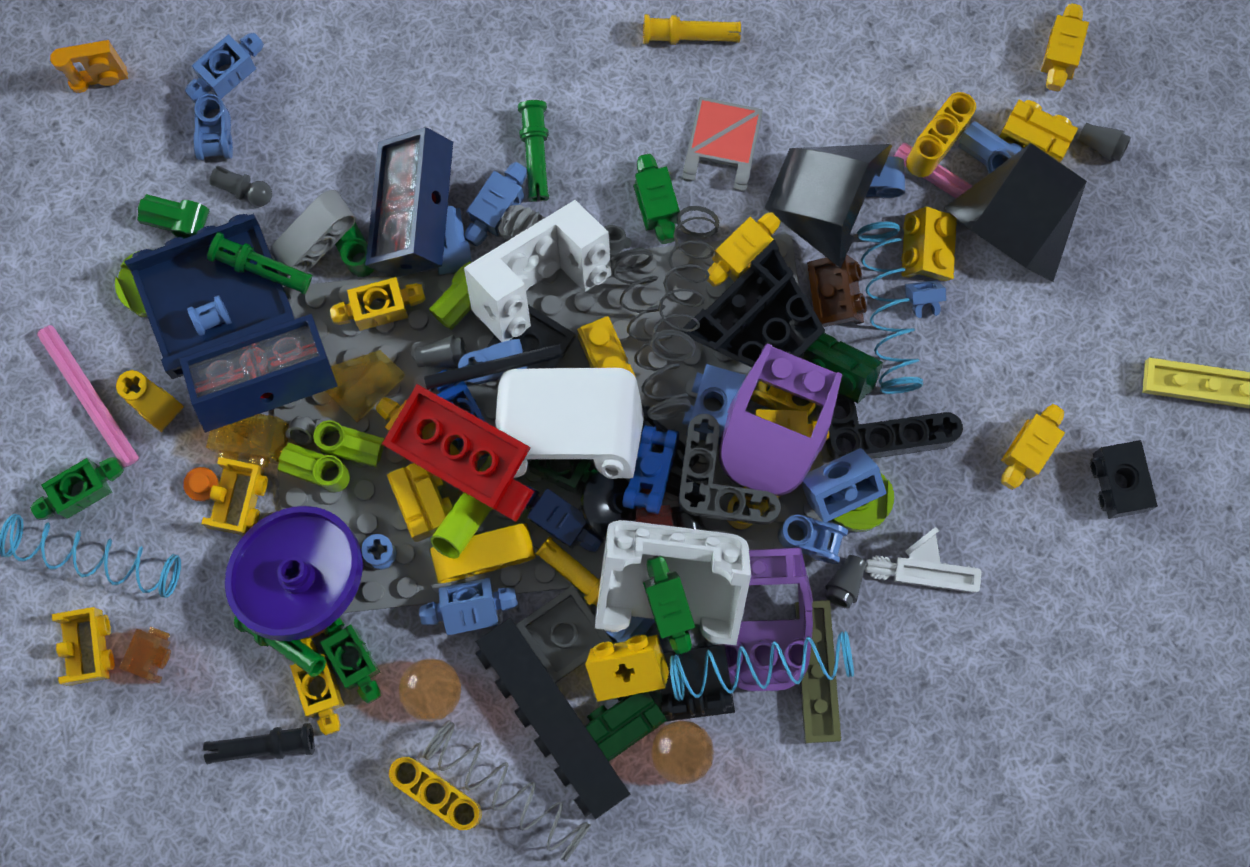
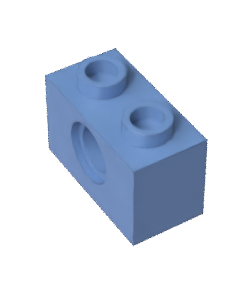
[682,364,746,445]
[802,448,887,523]

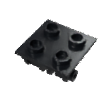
[661,644,735,722]

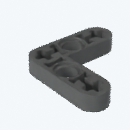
[679,414,781,525]

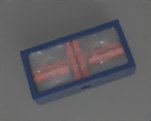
[365,127,453,278]
[179,314,338,433]

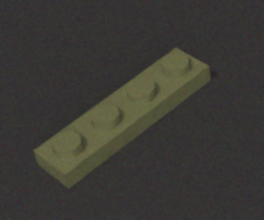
[794,600,841,744]

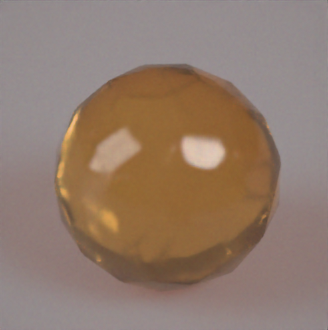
[399,658,461,722]
[651,721,715,784]

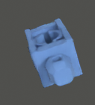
[185,32,264,103]
[465,162,527,247]
[419,578,518,636]

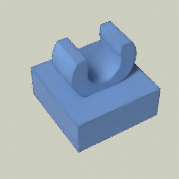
[905,280,946,318]

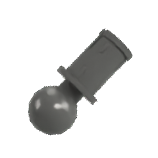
[209,166,273,207]

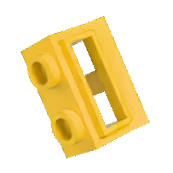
[201,457,268,536]
[52,607,115,686]

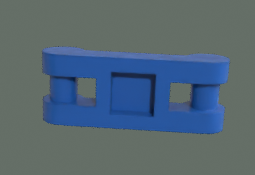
[623,425,680,514]

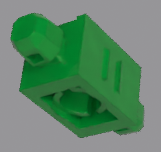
[633,154,680,244]
[30,457,124,520]
[643,556,696,654]
[320,617,381,704]

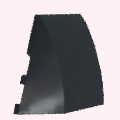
[944,143,1087,282]
[765,144,892,269]
[682,239,825,367]

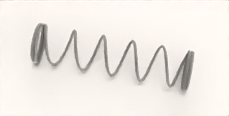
[422,720,591,862]

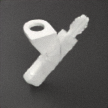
[865,527,982,594]

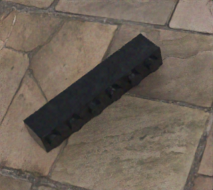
[475,618,631,819]

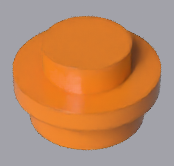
[183,467,219,501]

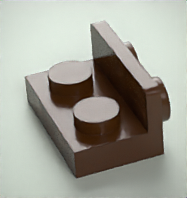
[807,255,867,327]

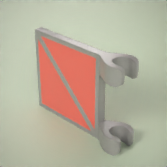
[682,97,763,191]

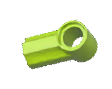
[429,261,472,330]
[313,420,385,468]
[277,442,350,493]

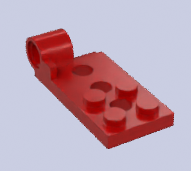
[382,384,534,522]

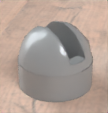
[286,416,316,446]

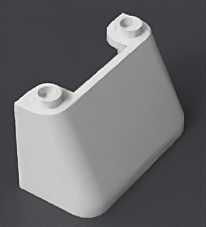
[495,368,644,479]
[595,520,751,646]

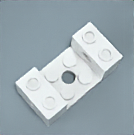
[464,200,611,342]

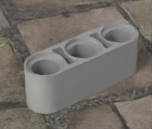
[270,190,356,278]

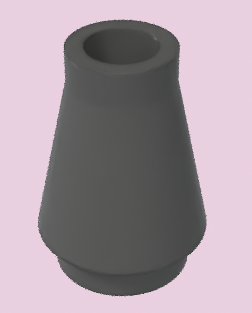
[1078,122,1131,161]
[415,335,467,369]
[825,555,867,609]

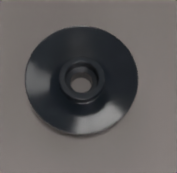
[581,472,637,539]

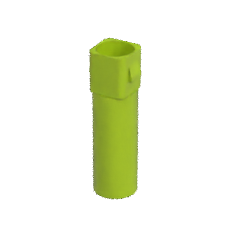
[430,455,492,559]

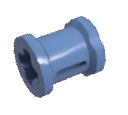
[187,295,232,336]
[361,534,397,570]

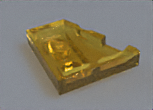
[325,350,405,423]

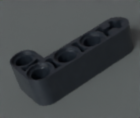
[826,394,963,460]

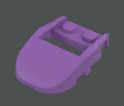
[719,343,842,496]
[725,547,813,691]

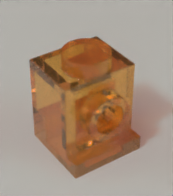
[119,626,171,683]

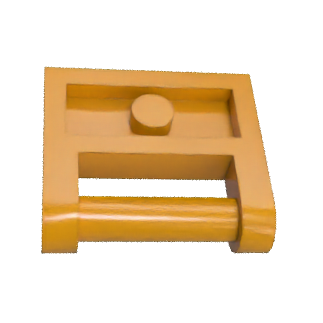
[50,40,128,93]

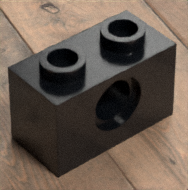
[1090,440,1158,519]

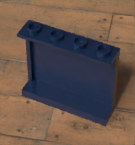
[125,213,296,380]

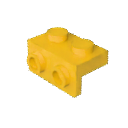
[901,206,957,281]

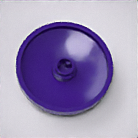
[225,506,363,641]

